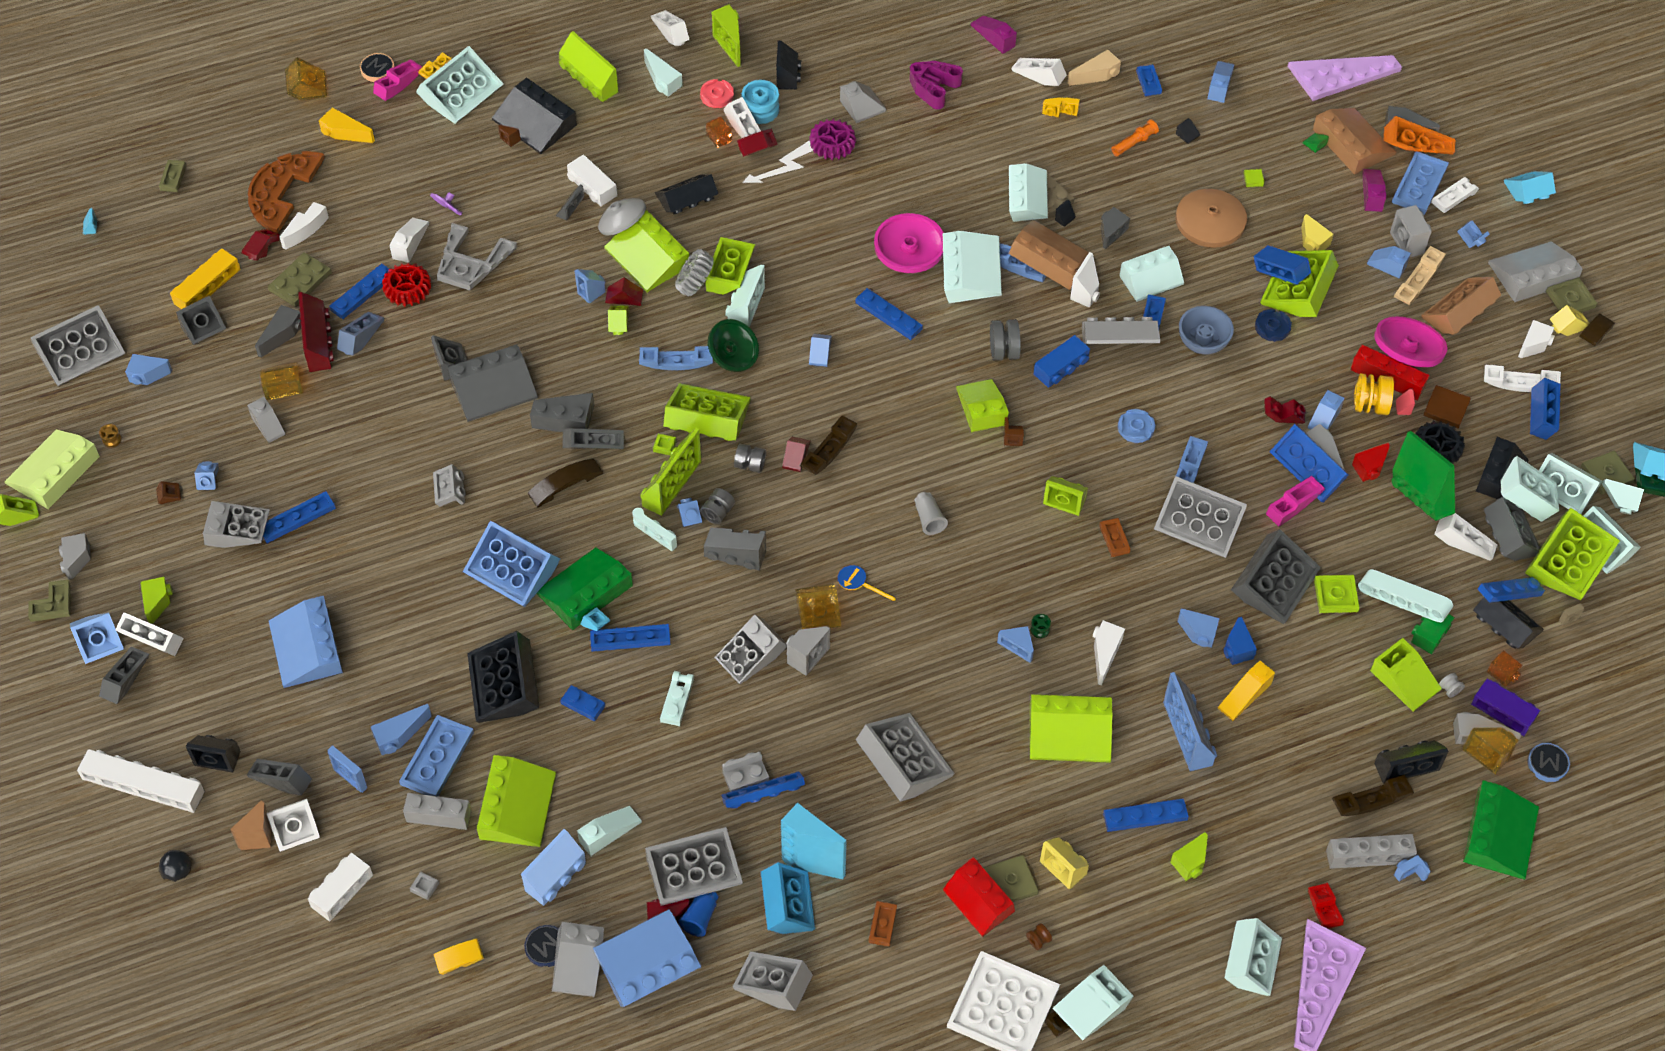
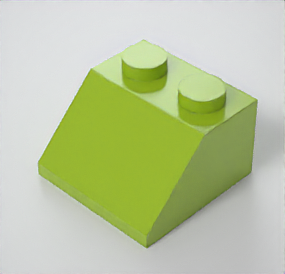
[1043,476,1088,516]

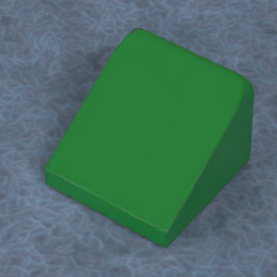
[1303,133,1329,153]

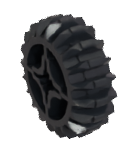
[1415,420,1465,464]

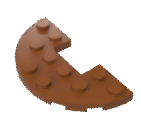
[248,151,325,234]

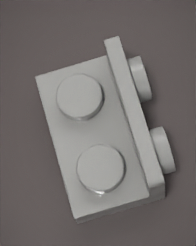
[433,464,466,507]
[722,752,769,792]

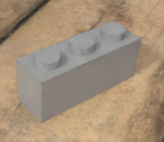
[403,793,471,830]

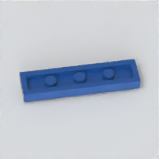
[329,263,389,320]
[855,288,923,340]
[263,491,336,543]
[1478,577,1545,603]
[590,624,670,652]
[721,772,805,809]
[1103,799,1189,832]

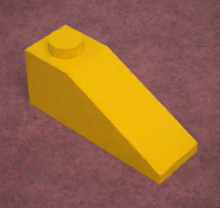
[319,108,375,143]
[1218,661,1275,721]

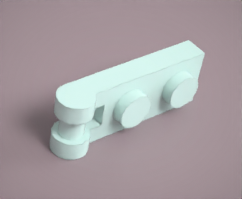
[632,508,677,551]
[660,671,694,726]

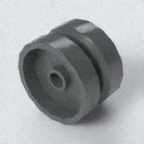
[990,319,1021,361]

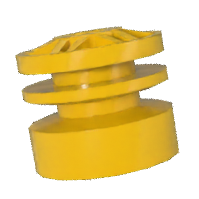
[1354,373,1394,415]

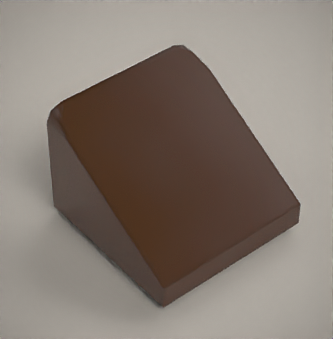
[498,125,521,147]
[156,481,181,504]

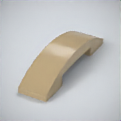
[1394,246,1446,305]

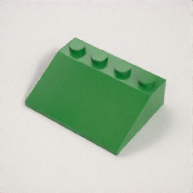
[1392,431,1455,521]
[536,547,633,631]
[1463,780,1539,880]

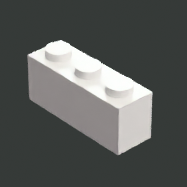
[567,155,617,206]
[115,613,184,656]
[308,853,373,921]

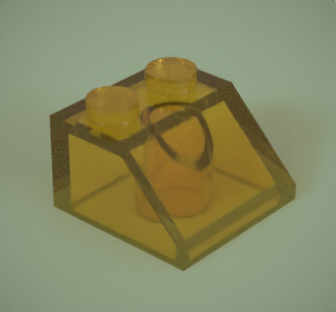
[285,57,327,101]
[260,362,303,400]
[795,584,841,629]
[1462,728,1519,774]

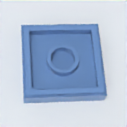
[327,745,367,793]

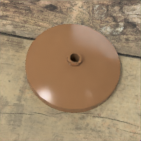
[1176,189,1247,248]

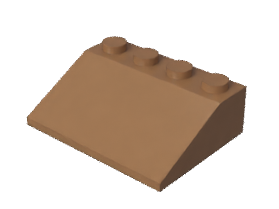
[1313,108,1396,175]
[1008,220,1094,290]

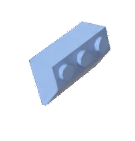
[521,829,586,906]

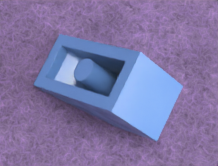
[1367,246,1411,279]
[575,269,605,304]
[125,354,172,385]
[1308,390,1344,430]
[1178,608,1219,648]

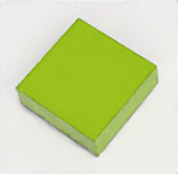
[1244,169,1264,187]
[653,433,676,456]

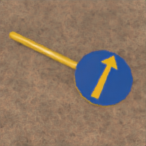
[838,565,896,601]

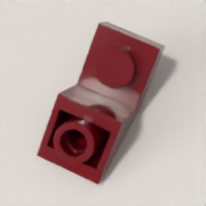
[737,128,778,157]
[241,229,280,260]
[1264,396,1306,424]

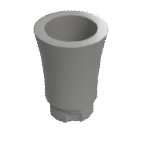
[914,492,948,535]

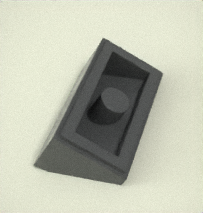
[556,184,584,221]

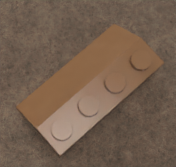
[1421,277,1501,335]

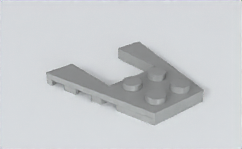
[437,223,517,290]

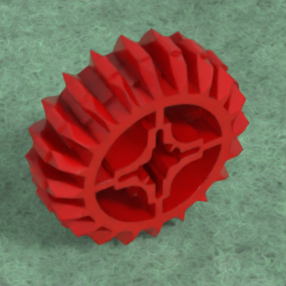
[382,262,431,307]

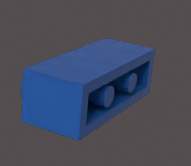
[1253,245,1311,284]
[1033,335,1090,388]
[1530,378,1561,440]

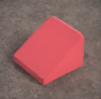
[1396,389,1415,415]

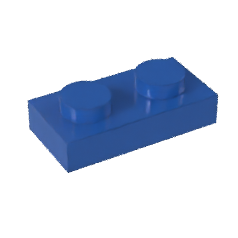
[1136,65,1162,96]
[1143,295,1166,328]
[560,685,605,722]

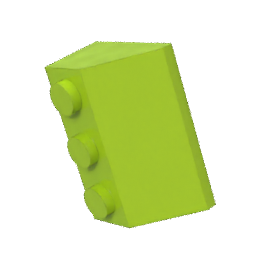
[706,237,755,295]

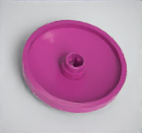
[874,213,944,273]
[1374,317,1447,367]

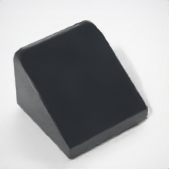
[1176,118,1200,144]
[1055,200,1075,227]

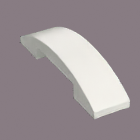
[1484,365,1561,392]

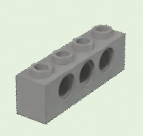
[1326,834,1417,869]

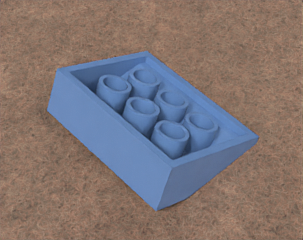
[463,521,560,607]
[269,595,343,688]
[1163,672,1217,771]
[593,909,701,1007]

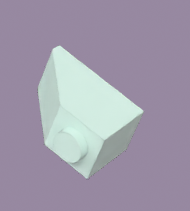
[1602,479,1644,515]

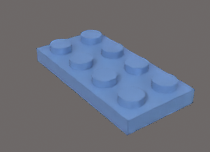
[1392,151,1449,215]
[399,715,474,796]

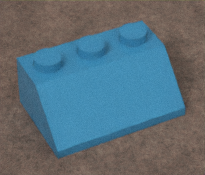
[761,862,815,934]

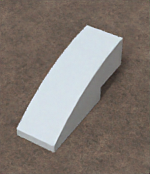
[280,202,329,249]

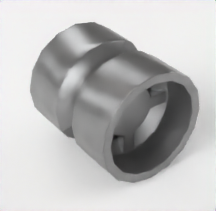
[734,444,766,473]
[700,488,735,525]

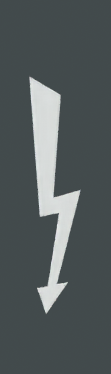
[742,141,813,183]

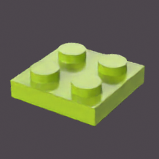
[1314,575,1359,613]

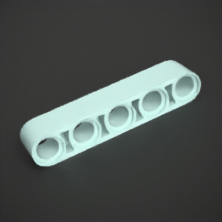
[1358,569,1453,622]

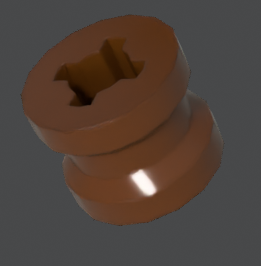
[1026,923,1052,950]

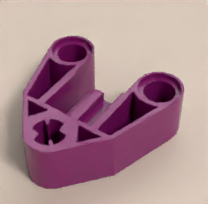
[909,61,963,109]

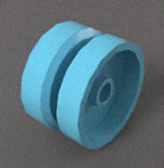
[742,80,779,124]

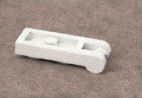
[1431,177,1479,213]

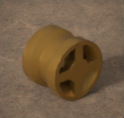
[99,424,122,448]

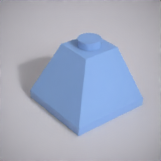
[70,612,124,664]

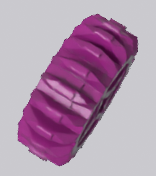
[809,118,856,160]

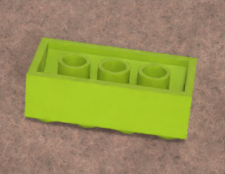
[559,31,618,102]

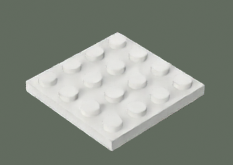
[947,951,1060,1051]

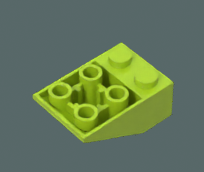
[1370,638,1442,712]

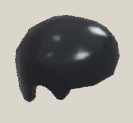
[159,849,192,882]

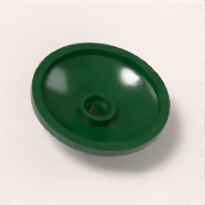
[708,319,759,372]

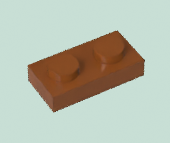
[1099,518,1130,557]
[869,901,897,947]

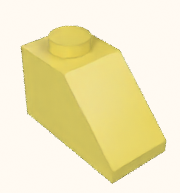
[1301,214,1333,251]
[1550,305,1590,336]

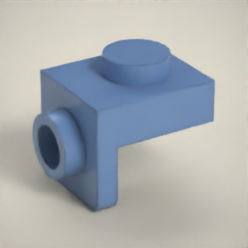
[1457,220,1490,248]
[195,461,219,490]
[677,498,702,527]
[1394,855,1430,881]

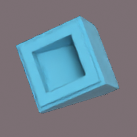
[83,208,97,234]
[581,607,610,631]

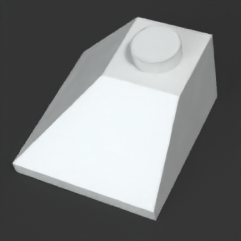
[1070,252,1100,308]

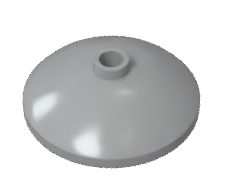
[598,198,646,235]

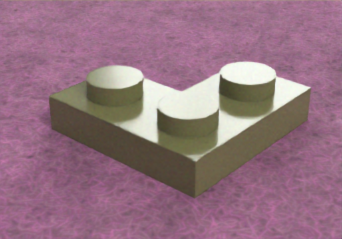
[28,579,70,622]

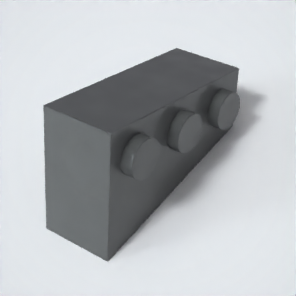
[530,393,594,432]
[704,528,766,571]

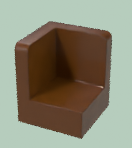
[1004,417,1024,446]

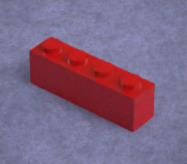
[1350,344,1430,401]

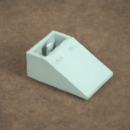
[1053,965,1134,1040]

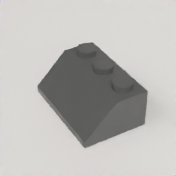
[1484,497,1541,561]

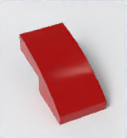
[1308,883,1344,929]

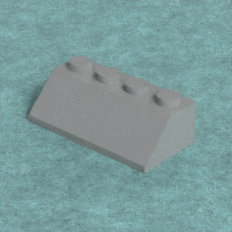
[1082,317,1160,344]

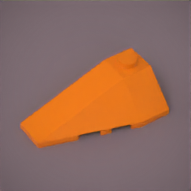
[1383,116,1456,155]

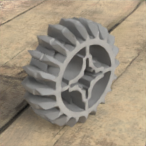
[675,249,714,296]

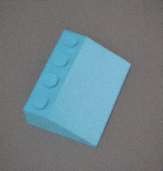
[781,803,846,879]

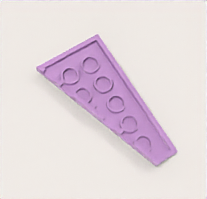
[1288,55,1402,101]
[1294,919,1366,1051]

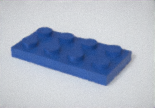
[1270,424,1349,503]

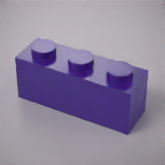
[1471,678,1540,736]

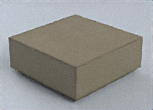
[1559,603,1584,625]

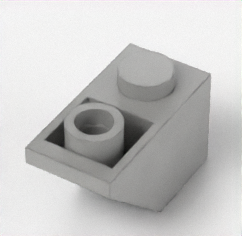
[59,533,91,580]

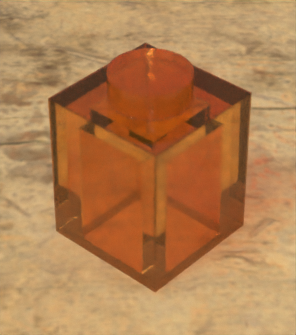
[706,117,732,148]
[1487,650,1522,687]

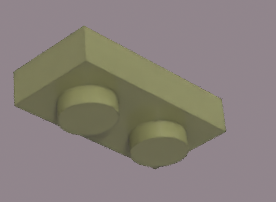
[159,160,186,192]

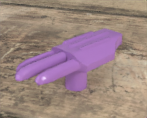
[430,192,462,215]

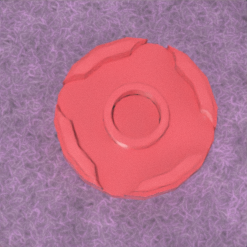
[700,79,734,108]

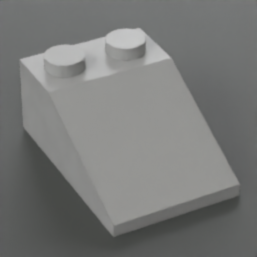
[552,922,604,997]
[733,952,813,1011]

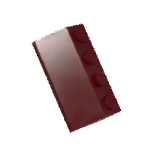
[298,292,334,372]

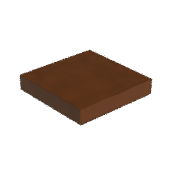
[1423,385,1471,429]

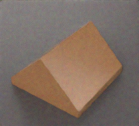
[230,801,272,850]

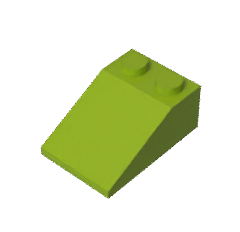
[712,4,741,67]
[956,379,1009,432]

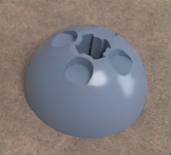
[1179,306,1234,355]

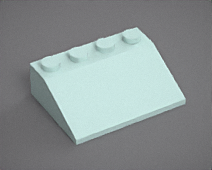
[416,46,503,124]
[943,231,1002,303]

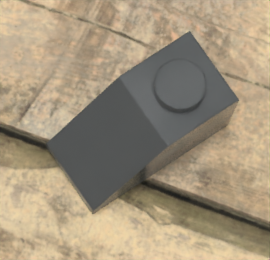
[1101,207,1130,249]

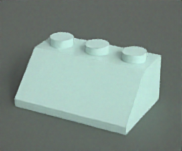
[1009,163,1048,222]
[1120,246,1184,302]
[725,265,765,327]
[1539,453,1602,514]
[1501,456,1559,522]
[1584,506,1641,574]
[1225,918,1282,996]

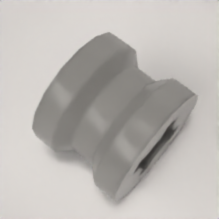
[1439,673,1465,698]

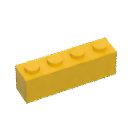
[170,248,240,309]

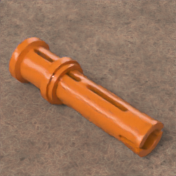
[1111,119,1159,157]

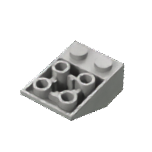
[203,501,270,548]
[714,615,787,684]

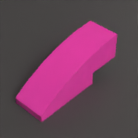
[373,60,422,101]
[1266,476,1325,527]

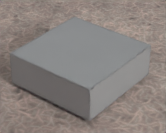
[409,872,439,900]

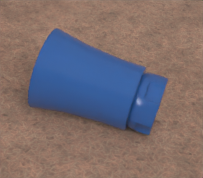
[679,892,719,937]

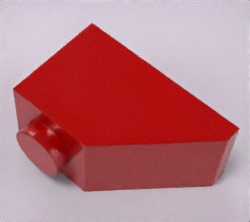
[1352,442,1390,482]

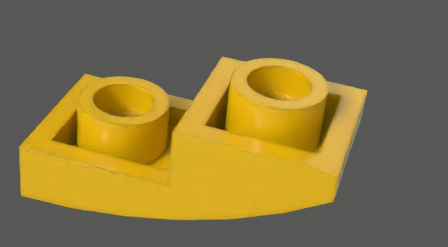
[418,52,452,79]
[1042,98,1080,117]
[434,939,484,975]

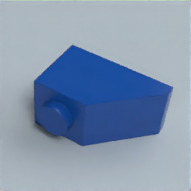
[1224,617,1257,665]

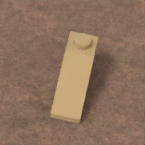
[1068,50,1121,86]

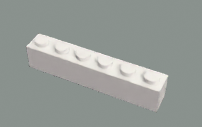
[77,749,204,813]

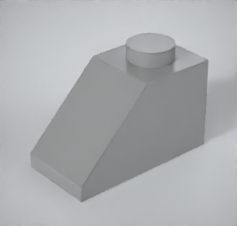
[247,397,285,443]

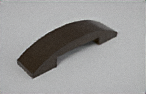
[800,415,857,475]
[528,459,603,508]
[1332,775,1414,816]

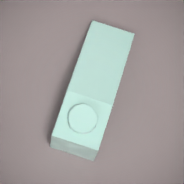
[644,48,683,97]
[577,806,642,856]

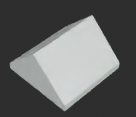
[267,799,320,851]

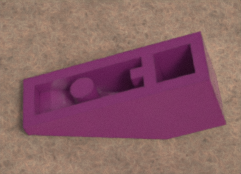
[971,16,1017,54]
[1362,169,1386,212]

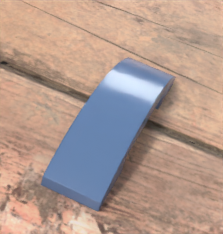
[639,346,713,370]

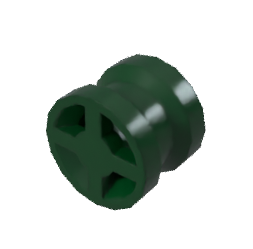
[1030,614,1051,639]

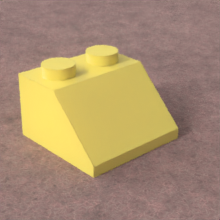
[1040,837,1089,890]

